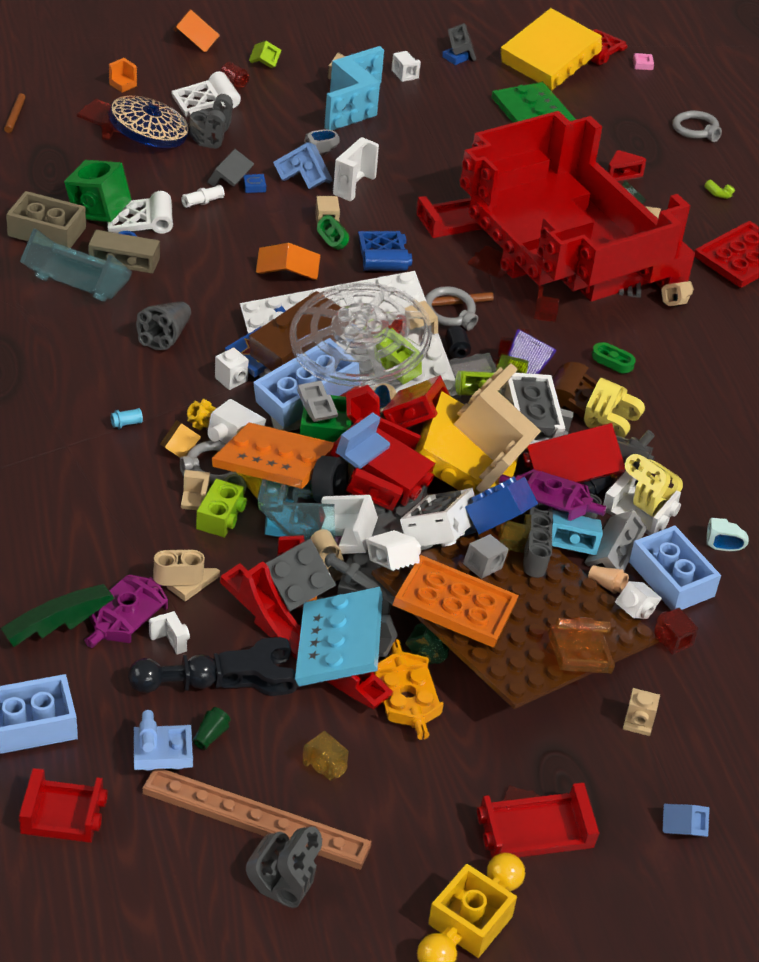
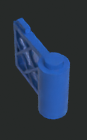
[358,231,412,271]

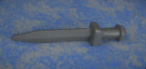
[325,553,395,605]

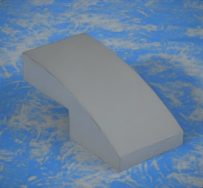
[297,381,338,422]

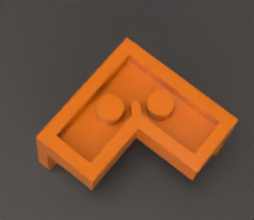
[173,9,219,52]
[256,243,320,280]

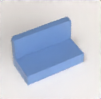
[336,412,390,469]

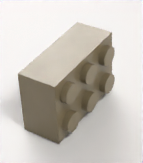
[6,191,86,252]

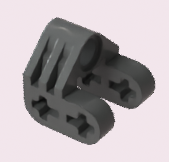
[189,94,233,149]
[246,826,322,908]

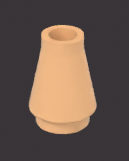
[588,565,629,594]

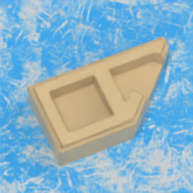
[167,568,220,602]

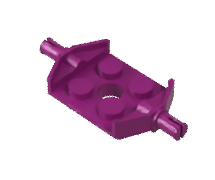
[499,469,607,521]
[85,575,168,648]

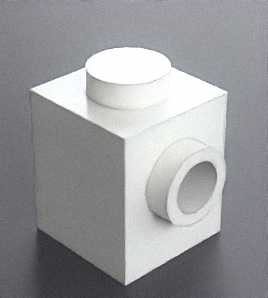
[215,348,249,390]
[615,581,662,619]

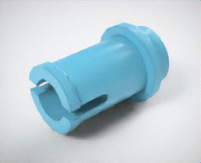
[110,408,143,429]

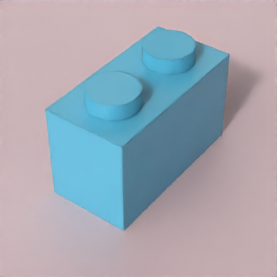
[552,510,603,555]

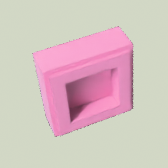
[633,53,654,70]

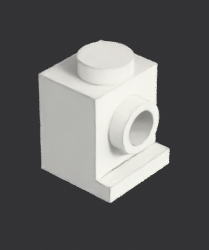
[392,51,420,82]

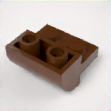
[552,362,597,418]

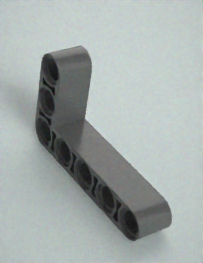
[523,494,602,578]

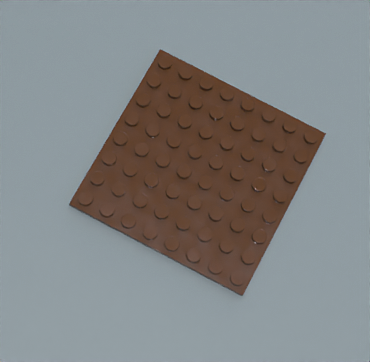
[371,517,661,709]

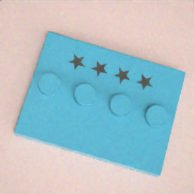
[295,587,383,686]

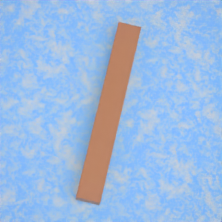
[143,769,372,870]

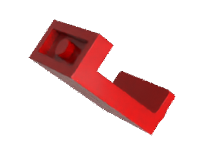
[382,375,450,428]
[19,768,108,843]

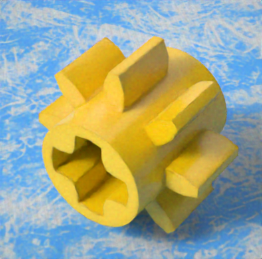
[187,399,217,430]

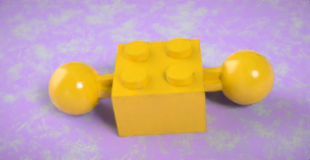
[417,853,525,962]

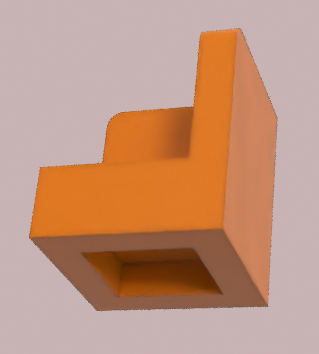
[109,58,137,93]

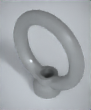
[673,111,722,142]
[425,286,478,331]
[180,441,238,484]

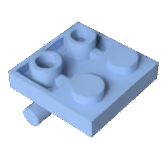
[134,710,193,771]

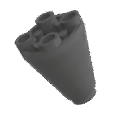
[136,302,191,350]

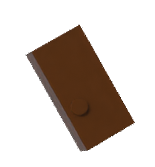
[249,291,349,371]

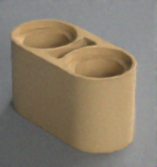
[311,529,344,581]
[153,550,205,586]

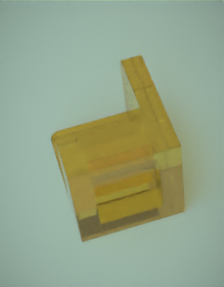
[498,514,531,553]

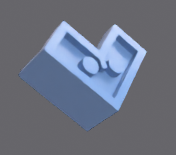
[273,142,333,189]

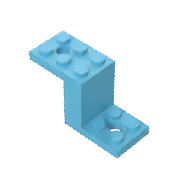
[324,46,384,130]

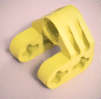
[584,378,645,438]
[625,454,683,517]

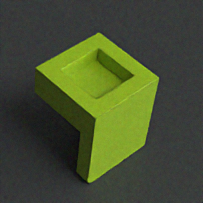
[249,41,281,68]

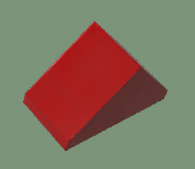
[608,150,646,181]

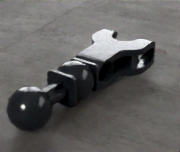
[128,637,298,696]

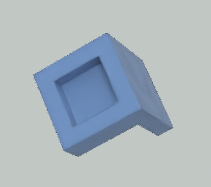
[663,804,709,837]

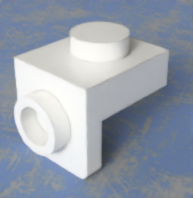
[149,611,190,655]

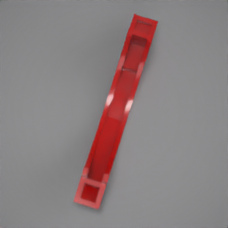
[219,561,393,710]

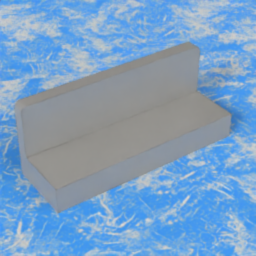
[585,510,647,570]

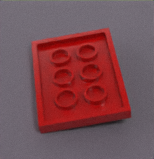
[694,221,759,288]

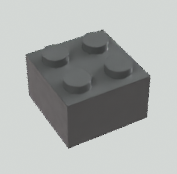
[265,538,336,611]

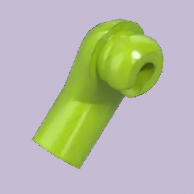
[705,180,735,199]

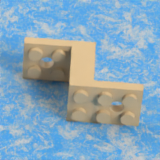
[454,363,541,492]

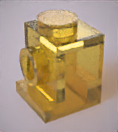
[303,731,349,781]

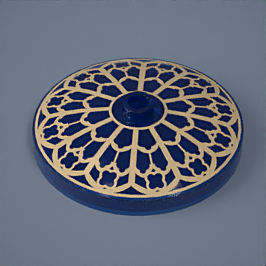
[109,96,189,148]

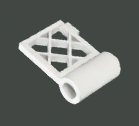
[172,72,241,117]
[108,191,173,234]

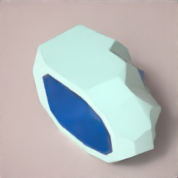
[706,518,749,551]

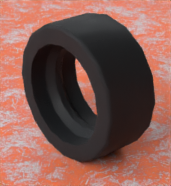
[312,456,349,503]

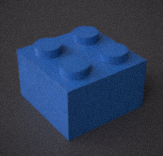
[465,476,538,534]

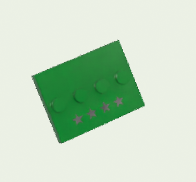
[492,82,576,123]

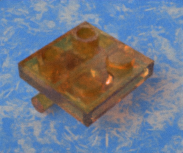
[548,617,615,673]

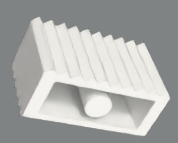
[366,530,421,571]

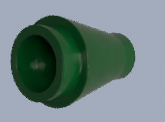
[192,707,231,750]

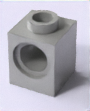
[463,534,509,579]

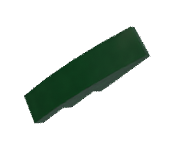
[1,584,115,647]

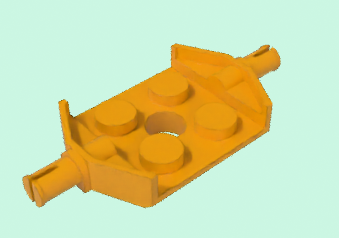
[374,639,443,740]

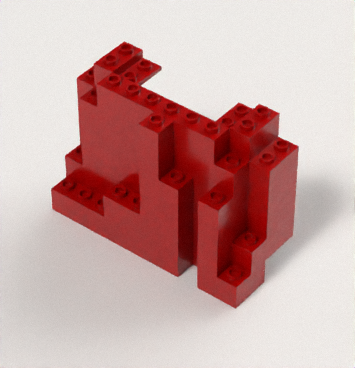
[460,111,695,302]

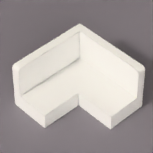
[321,495,378,554]

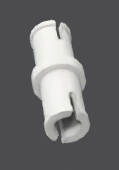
[181,185,224,208]

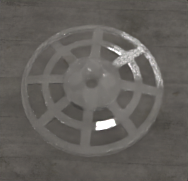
[290,282,432,387]

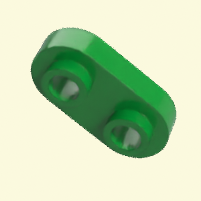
[317,215,349,250]
[592,342,636,373]

